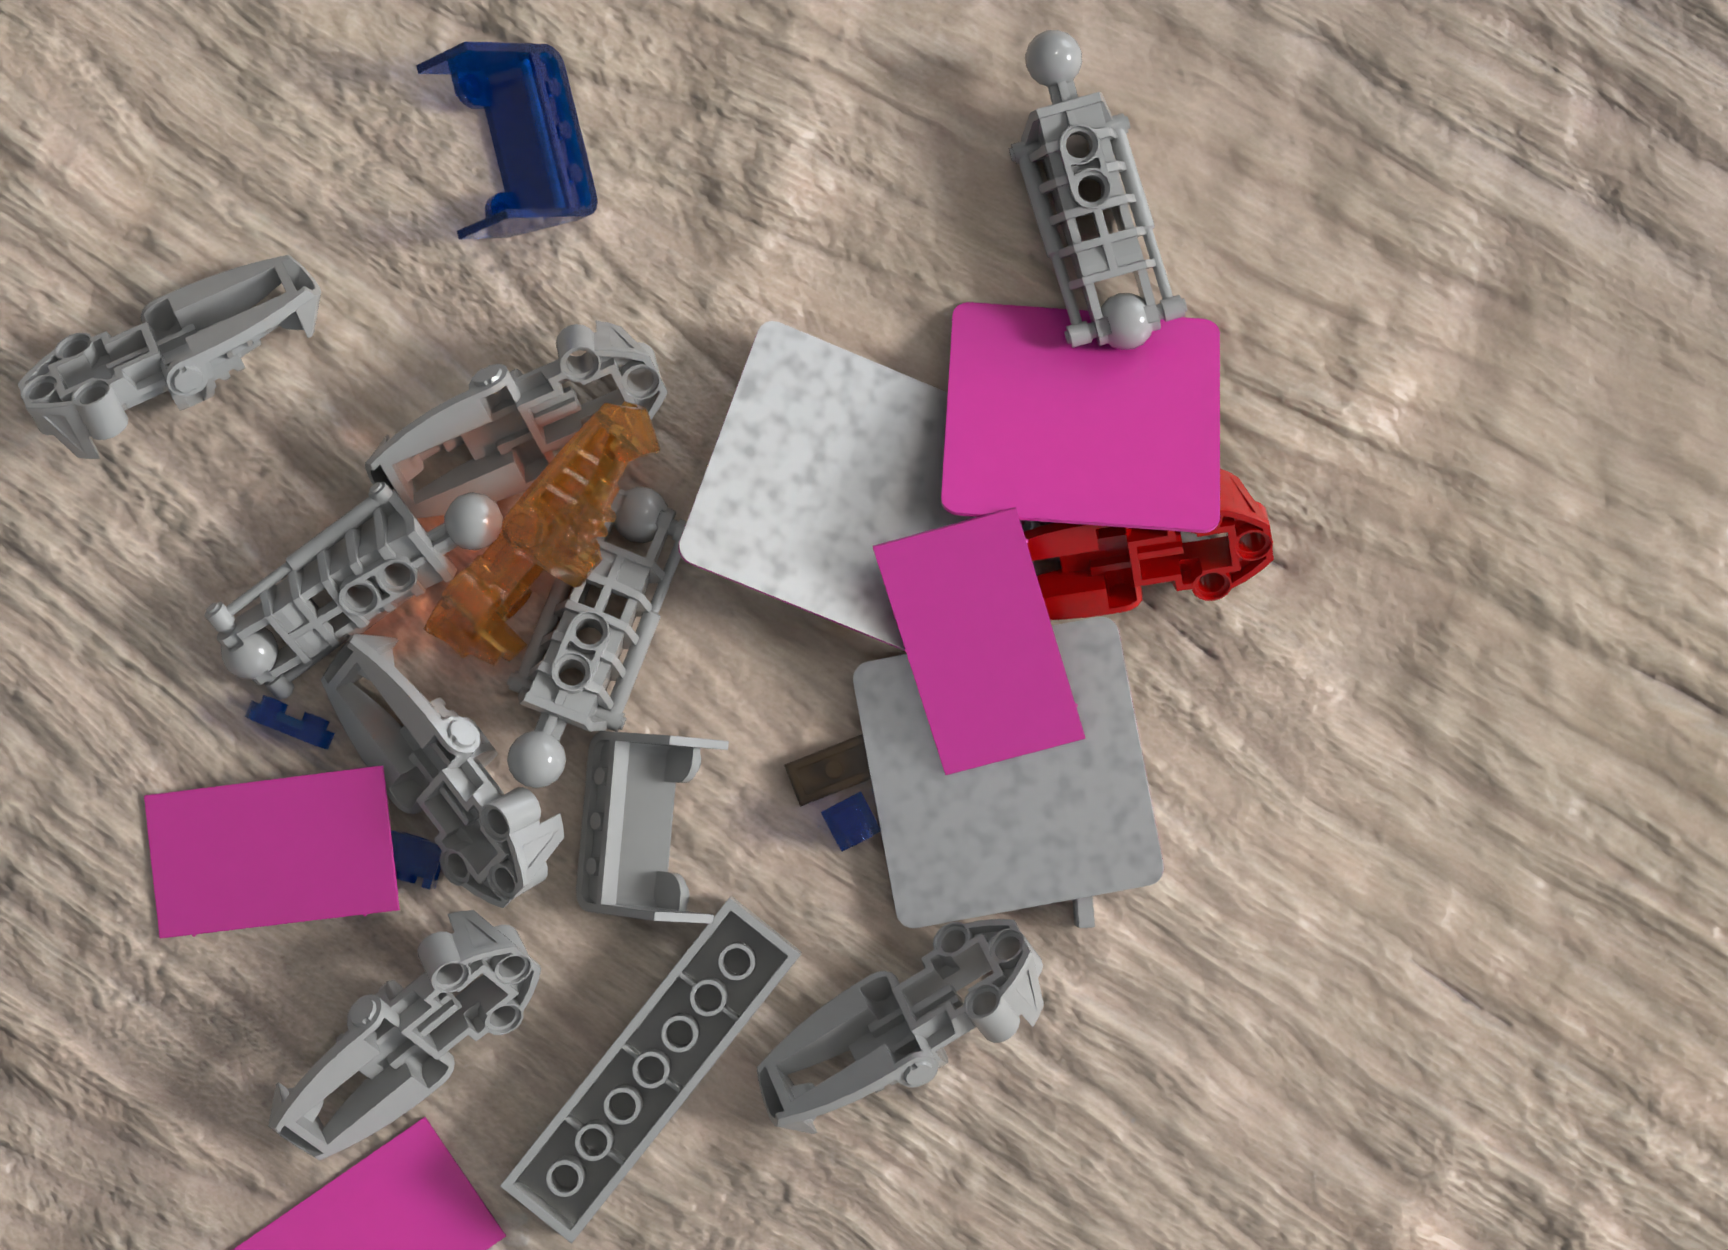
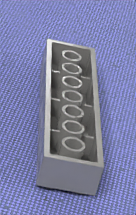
[500,896,802,1244]

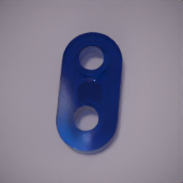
[244,695,335,750]

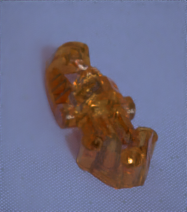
[424,401,661,666]

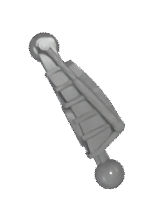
[1009,30,1187,350]
[204,482,503,700]
[507,483,687,788]

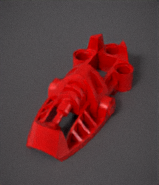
[1024,469,1274,620]

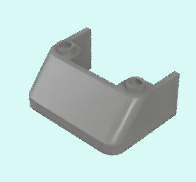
[576,731,729,924]

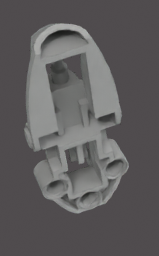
[18,255,321,459]
[365,321,668,518]
[321,633,564,908]
[268,910,541,1161]
[757,919,1044,1134]

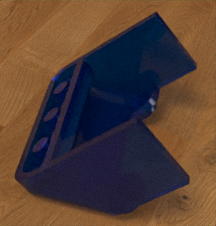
[416,42,598,240]

